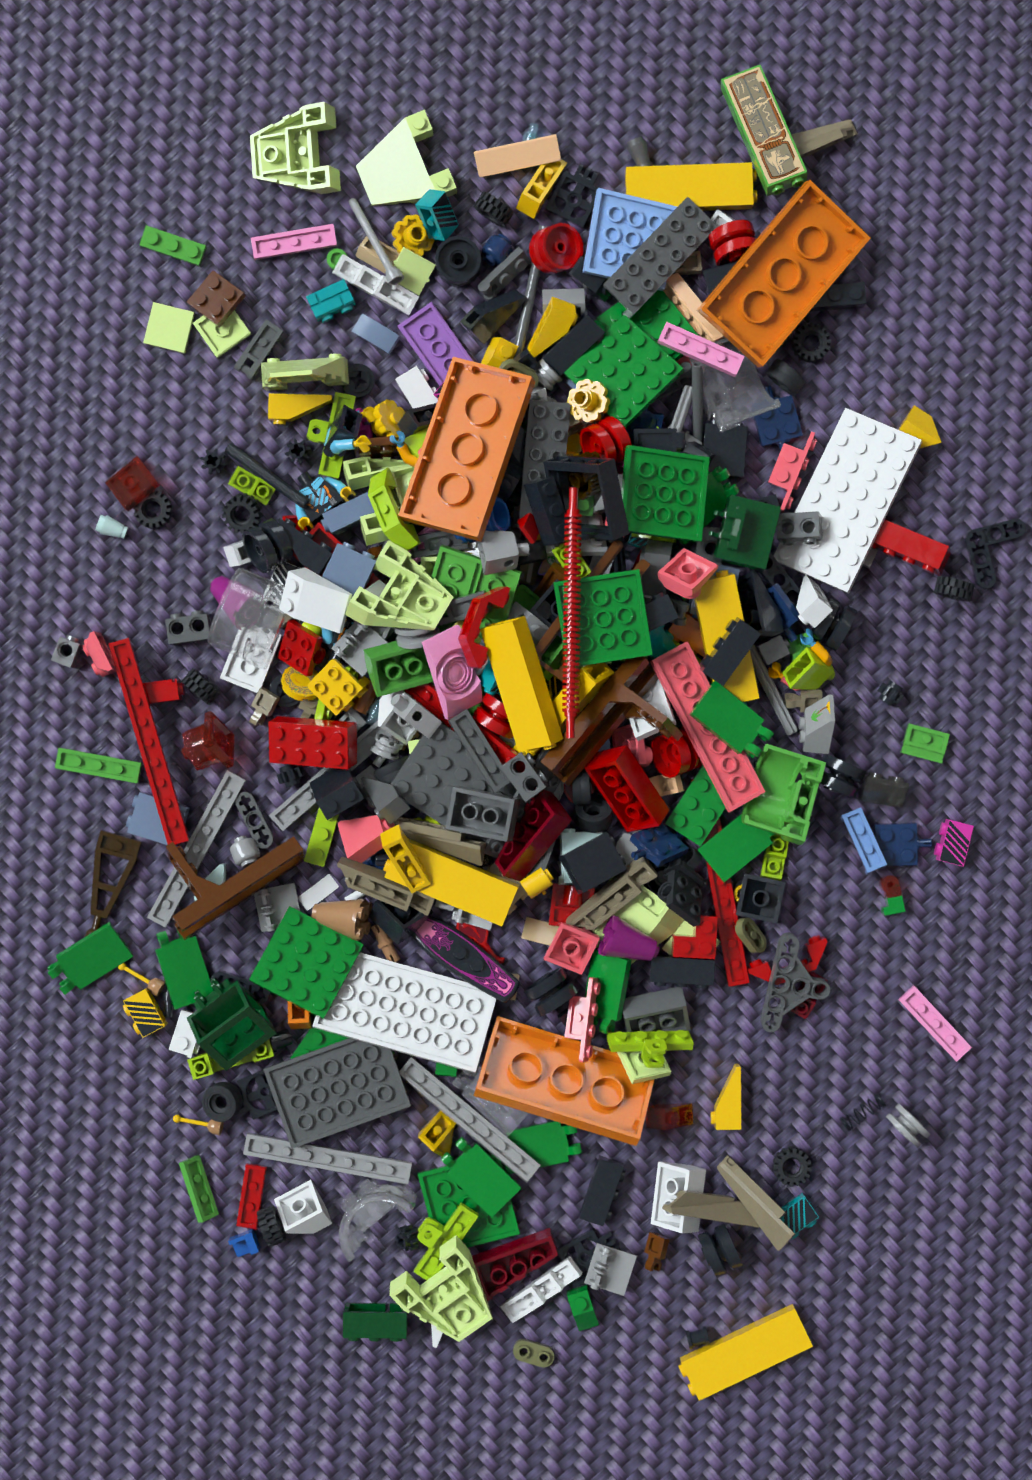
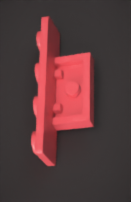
[768,431,817,513]
[565,977,601,1062]

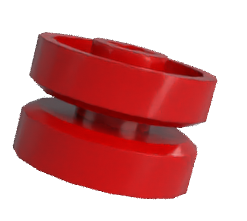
[708,220,756,266]
[529,223,583,274]
[580,416,631,463]
[472,692,514,739]

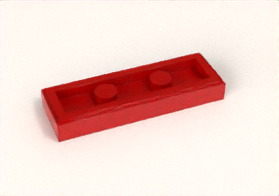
[236,1163,267,1229]

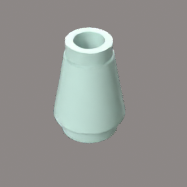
[95,515,128,539]

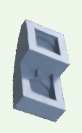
[352,313,400,355]

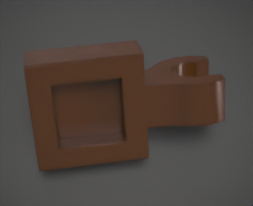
[644,1232,670,1271]

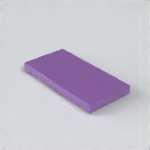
[397,302,474,387]

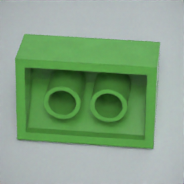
[363,641,434,697]

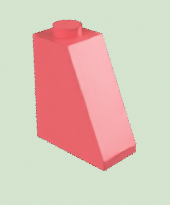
[337,815,395,863]

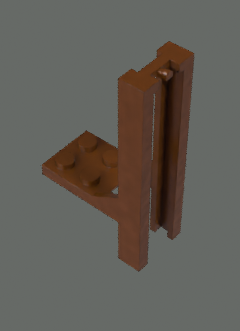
[535,541,650,682]
[540,657,683,787]
[166,836,304,940]

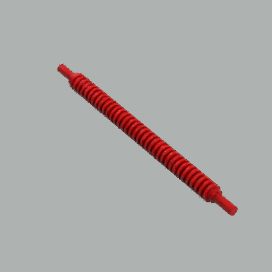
[562,487,582,738]

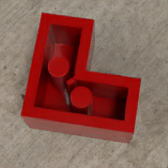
[671,915,718,959]

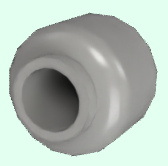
[230,836,260,868]

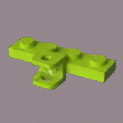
[307,392,356,479]
[607,1030,694,1068]
[414,1202,478,1280]

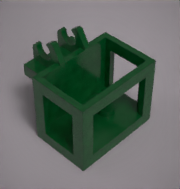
[709,495,781,572]
[187,978,276,1071]

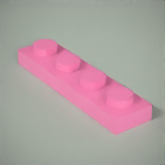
[251,224,337,260]
[657,322,745,377]
[898,985,972,1062]

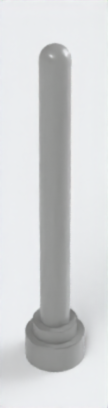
[349,198,404,286]

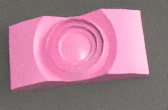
[422,625,482,720]

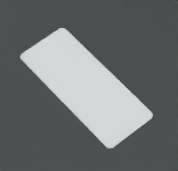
[298,874,339,911]

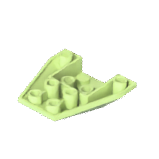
[592,875,684,964]

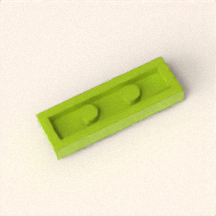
[304,807,340,867]

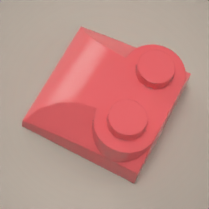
[658,548,718,599]
[82,631,116,677]
[612,724,653,768]
[544,922,600,975]

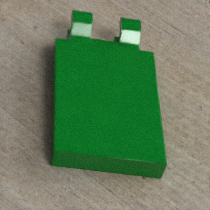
[679,466,740,545]
[689,681,774,758]
[697,813,774,882]
[47,922,133,995]
[155,929,213,1010]
[585,948,632,1034]
[501,1121,582,1174]
[441,1137,521,1218]

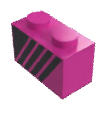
[934,819,974,867]

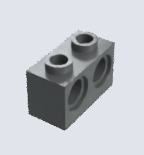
[777,511,822,546]
[165,610,213,645]
[501,751,549,802]

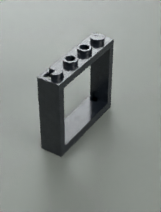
[543,456,630,543]

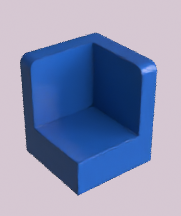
[228,1229,261,1257]

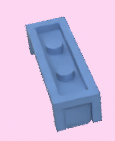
[841,807,887,875]

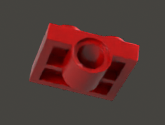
[278,620,326,677]
[549,883,595,928]

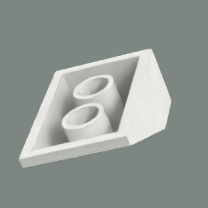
[279,567,352,633]

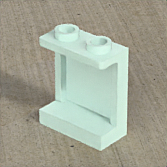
[557,829,605,885]

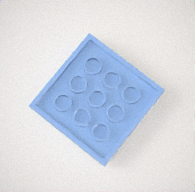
[582,188,677,291]

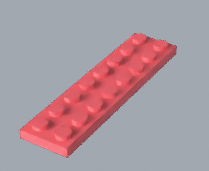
[649,641,765,812]

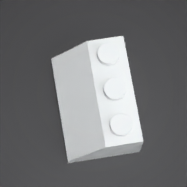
[651,1161,706,1233]

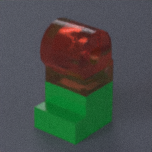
[879,875,905,916]

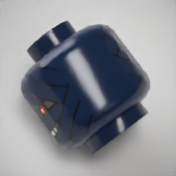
[482,234,513,266]

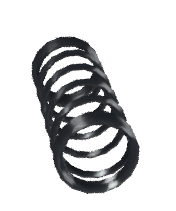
[839,1093,886,1132]

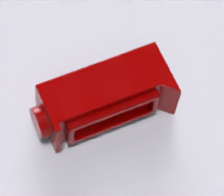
[143,679,185,704]

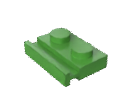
[900,723,950,764]

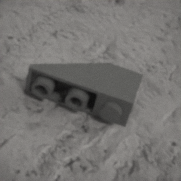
[361,777,410,824]

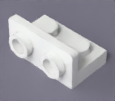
[169,1009,200,1058]

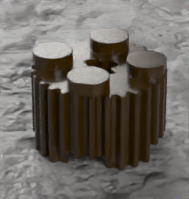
[566,451,601,500]

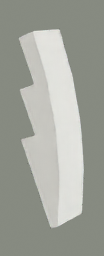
[332,254,419,315]
[500,1256,582,1323]

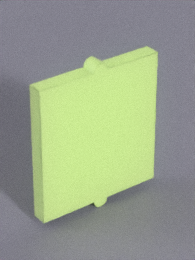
[393,247,435,295]

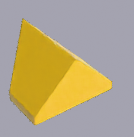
[898,405,941,449]
[418,1111,456,1157]

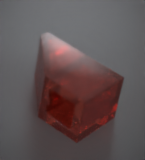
[646,1103,693,1130]

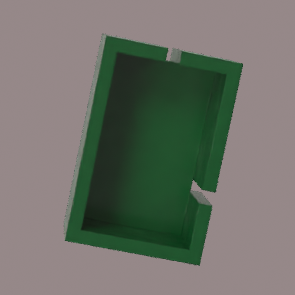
[343,1302,409,1342]

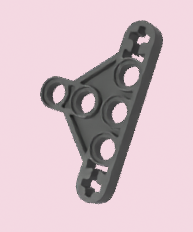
[760,932,830,1032]

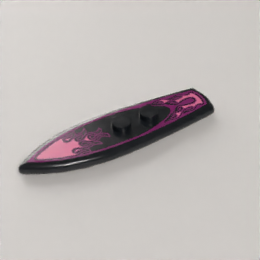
[412,916,520,1003]

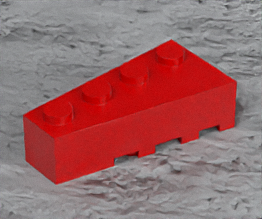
[871,520,951,576]

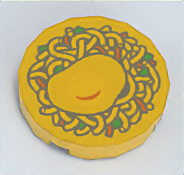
[281,666,318,701]

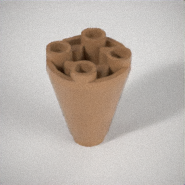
[312,899,372,941]

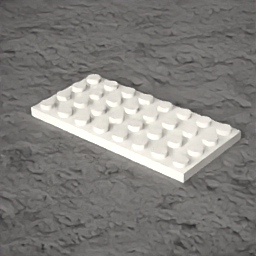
[774,408,922,594]
[313,953,496,1073]

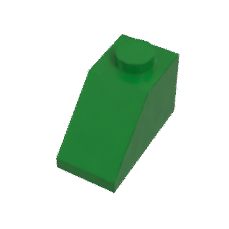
[567,1284,599,1331]

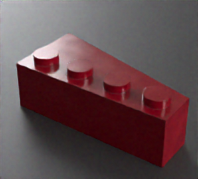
[495,787,572,881]
[472,1228,558,1302]

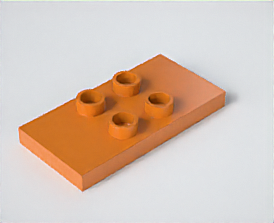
[696,180,871,367]
[398,357,535,542]
[473,1016,654,1146]

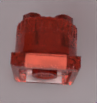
[181,711,234,771]

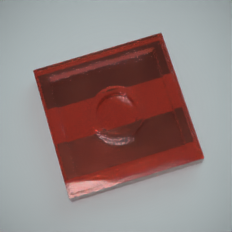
[105,456,160,511]

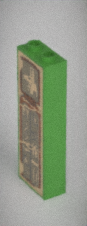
[721,65,807,196]

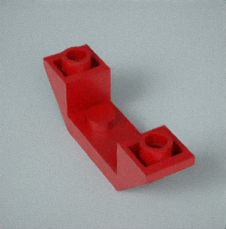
[458,586,510,669]
[747,935,827,985]

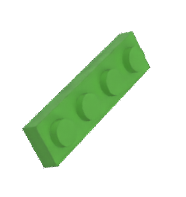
[55,748,142,783]

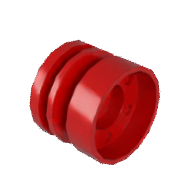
[651,727,703,778]

